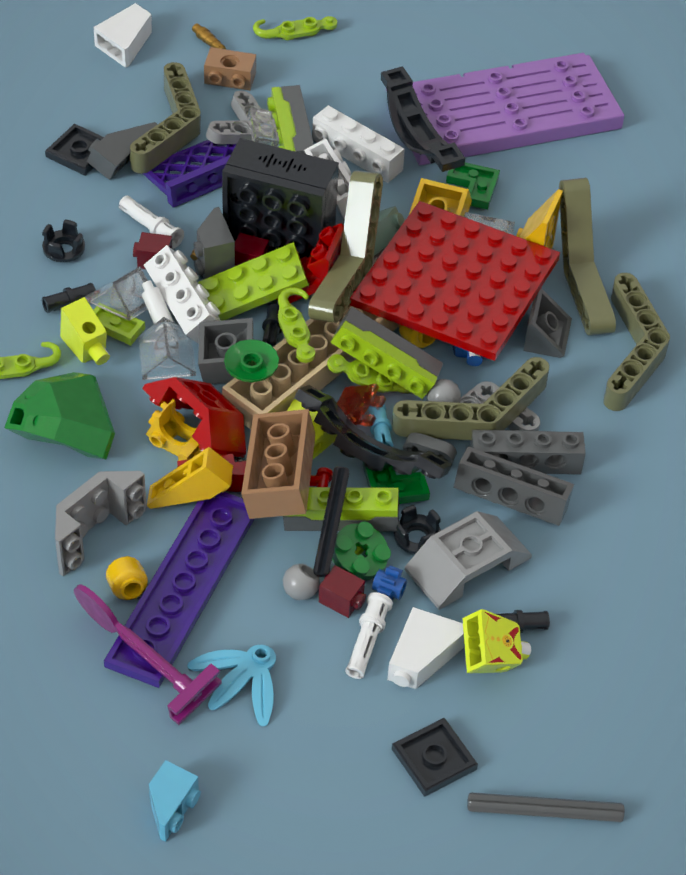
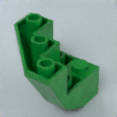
[4,372,115,460]

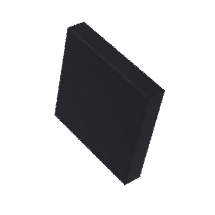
[45,123,104,176]
[392,718,478,797]

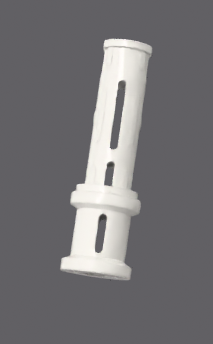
[119,195,184,249]
[345,593,393,679]

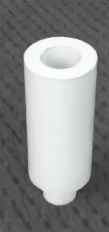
[141,280,175,333]

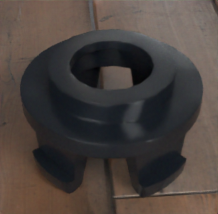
[42,219,85,262]
[394,505,441,554]

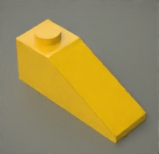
[147,447,233,509]

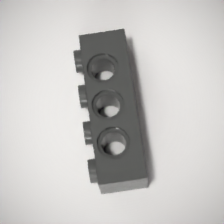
[470,430,586,475]
[453,446,574,526]

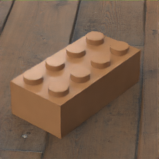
[241,409,315,519]

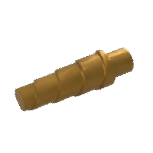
[192,23,226,49]

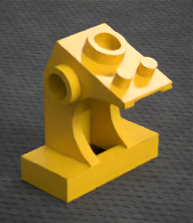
[146,399,202,461]

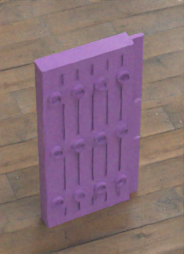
[386,52,624,166]

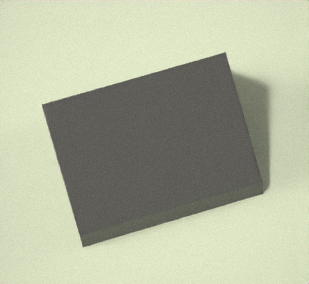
[523,288,572,358]

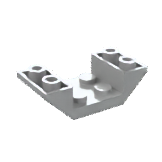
[55,471,147,576]
[405,511,532,610]

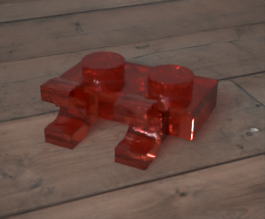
[337,384,386,426]

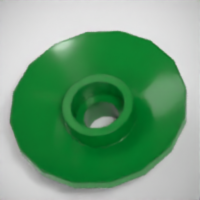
[224,339,279,382]

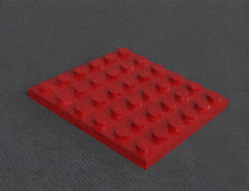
[350,201,560,361]

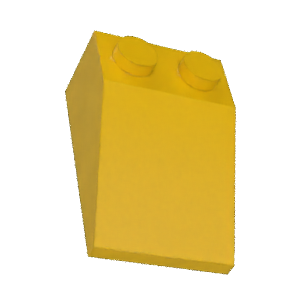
[408,178,472,218]
[516,189,563,249]

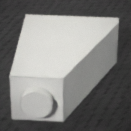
[93,3,152,68]
[387,607,465,689]

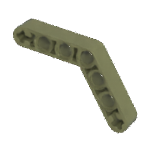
[130,62,201,173]
[308,171,383,323]
[559,178,616,336]
[603,273,670,411]
[392,357,549,440]

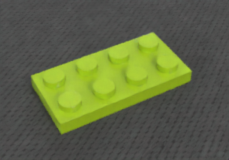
[198,242,309,321]

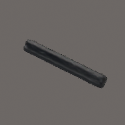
[313,466,350,577]

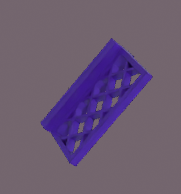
[142,140,236,208]

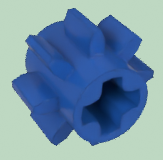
[372,565,407,602]

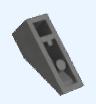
[87,122,158,180]

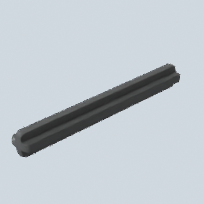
[467,792,625,822]

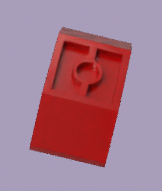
[275,223,344,303]
[142,377,246,458]

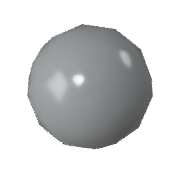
[427,379,461,403]
[283,564,320,600]

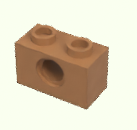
[204,47,256,90]

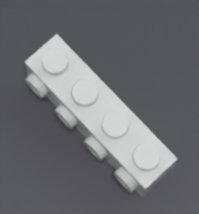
[312,105,405,183]
[304,138,352,220]
[144,245,221,344]

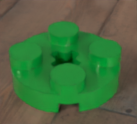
[332,521,391,581]

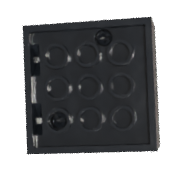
[222,138,339,259]

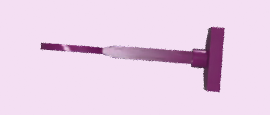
[74,584,222,725]

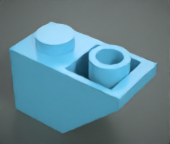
[149,760,201,842]

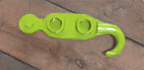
[253,16,338,40]
[278,287,315,363]
[0,342,61,379]
[327,354,411,394]

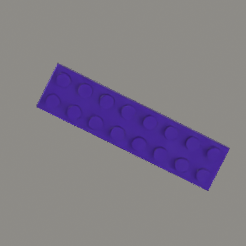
[104,492,254,688]

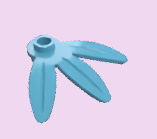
[187,645,276,726]

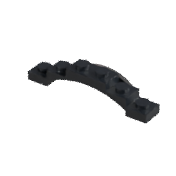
[381,66,465,172]
[294,385,452,479]

